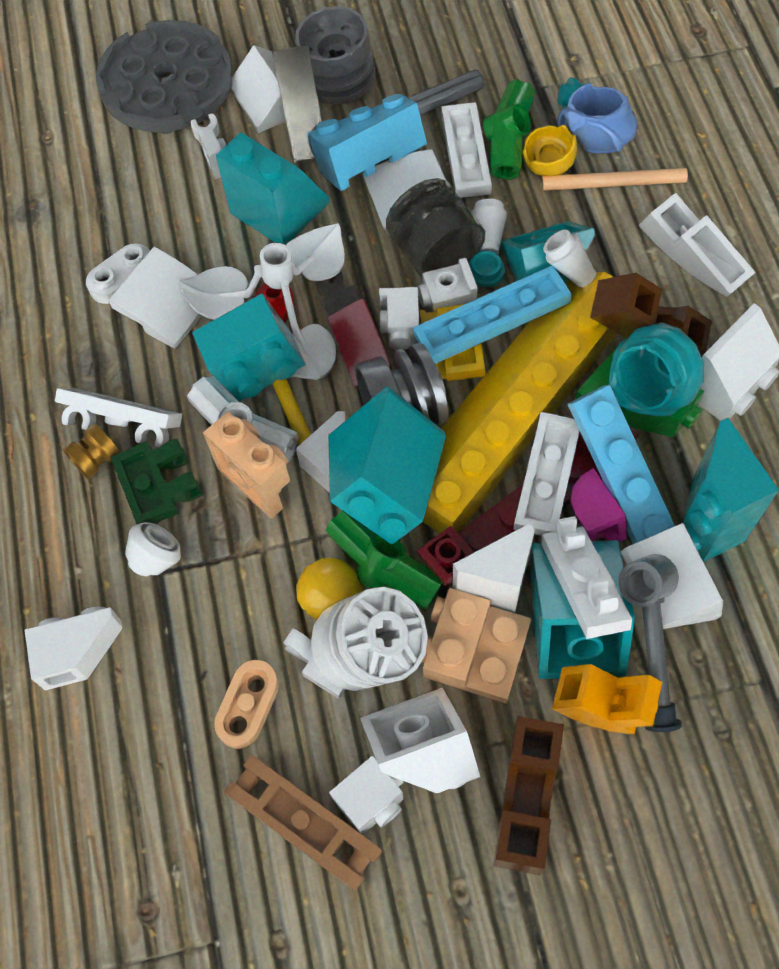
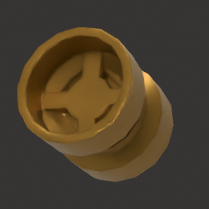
[63,424,120,479]

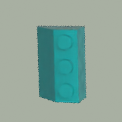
[681,418,779,562]

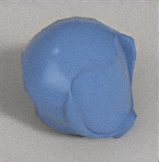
[557,83,638,154]

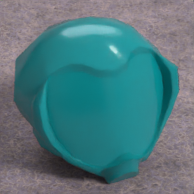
[609,323,704,416]

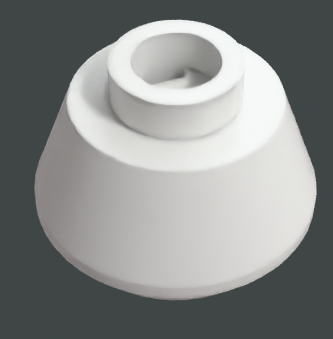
[125,522,181,576]

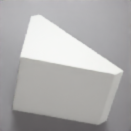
[296,411,346,493]

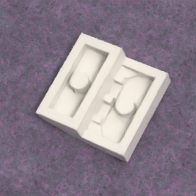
[362,149,458,234]
[108,247,202,349]

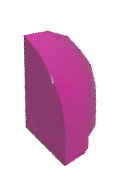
[571,468,627,542]

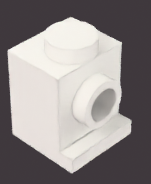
[417,258,478,312]
[379,287,419,350]

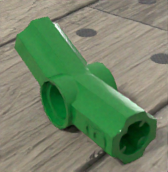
[483,79,536,180]
[326,510,443,611]

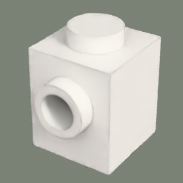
[329,756,404,835]

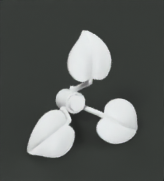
[179,223,345,380]

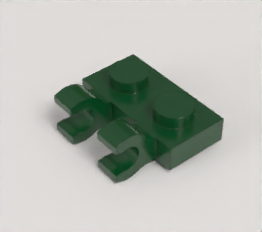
[110,439,203,524]

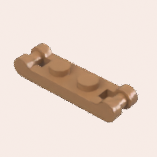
[223,755,382,892]

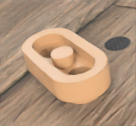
[214,660,279,749]

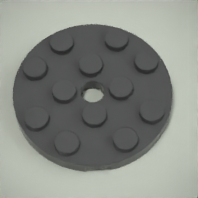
[96,20,233,134]

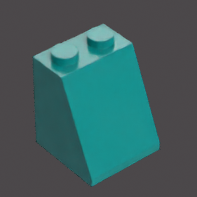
[215,132,330,245]
[328,386,446,544]
[530,540,635,679]

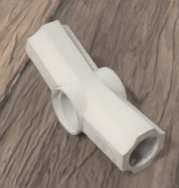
[187,376,299,462]

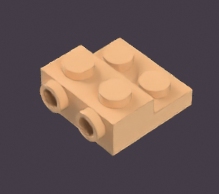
[203,411,290,519]
[421,588,532,704]

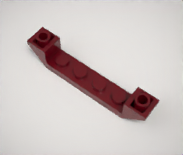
[417,426,639,585]

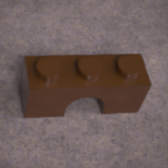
[590,273,712,357]
[493,716,564,876]

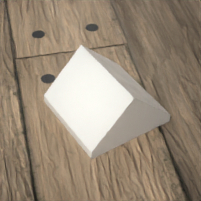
[231,45,319,133]
[452,523,535,613]
[620,523,723,629]

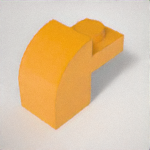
[552,664,662,734]

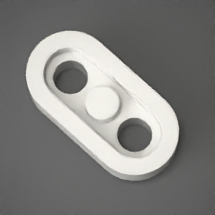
[86,244,150,304]

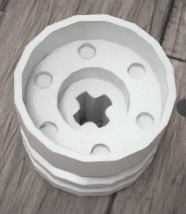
[311,587,428,691]

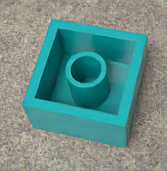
[192,294,306,402]

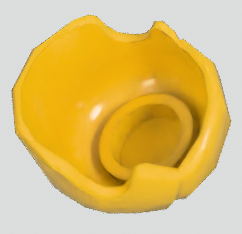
[522,125,577,176]
[296,558,364,620]

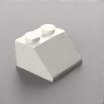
[699,304,779,421]

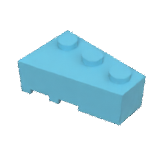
[308,94,427,191]

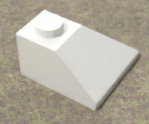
[360,687,480,793]

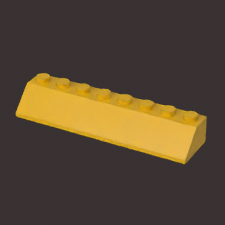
[423,272,617,533]

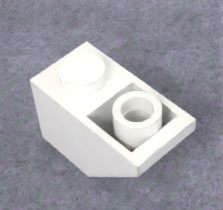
[25,606,123,690]

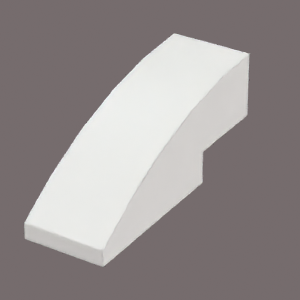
[639,193,756,297]

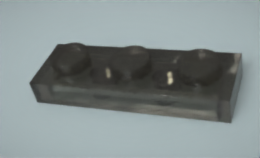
[272,45,322,162]

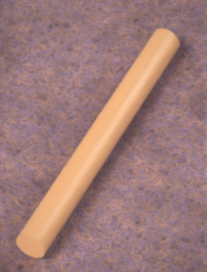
[542,168,688,191]

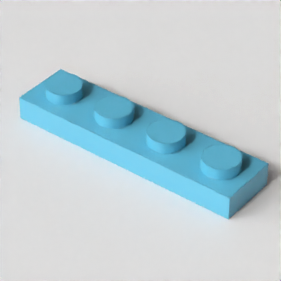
[413,266,572,364]
[568,385,675,544]

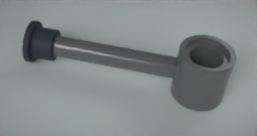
[619,554,682,732]

